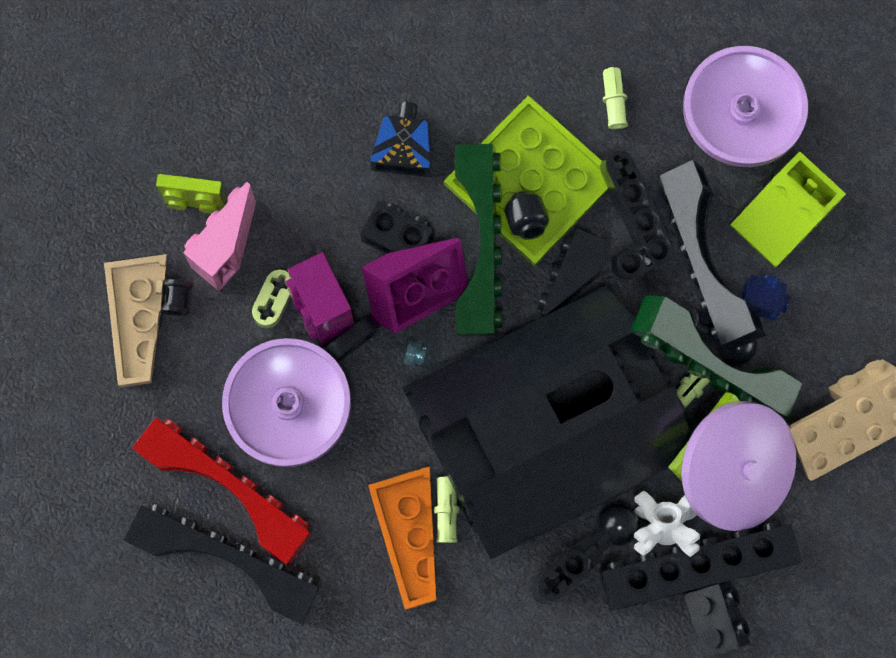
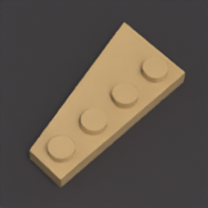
[104,254,168,388]

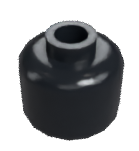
[504,191,549,240]

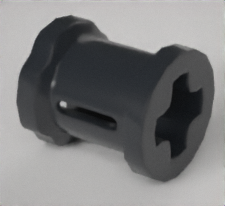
[160,279,192,316]

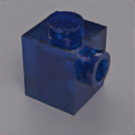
[741,275,790,321]

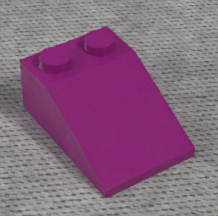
[362,238,468,334]

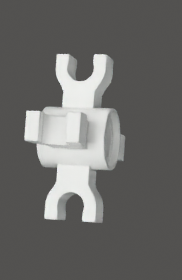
[634,491,700,557]

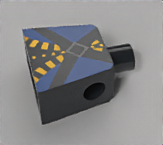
[370,102,430,177]

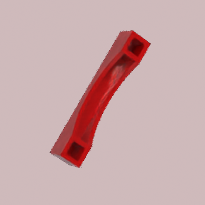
[132,418,312,566]

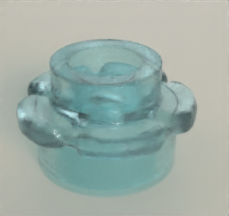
[402,340,427,371]

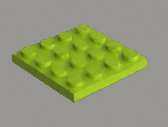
[444,95,609,267]

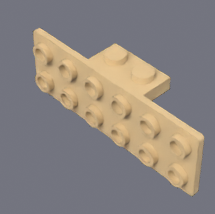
[789,359,896,481]

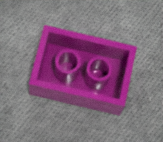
[285,252,354,347]

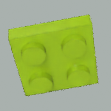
[156,174,228,214]

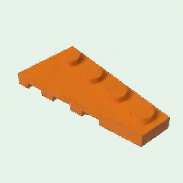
[368,466,436,610]

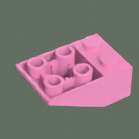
[183,182,256,291]

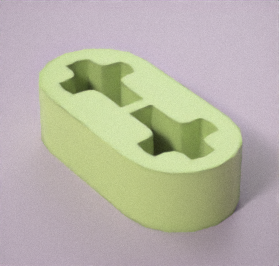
[252,270,291,328]

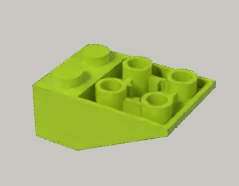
[730,152,846,268]

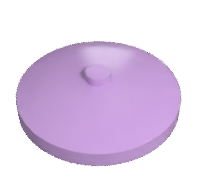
[683,46,808,167]
[222,338,351,467]
[682,401,796,531]

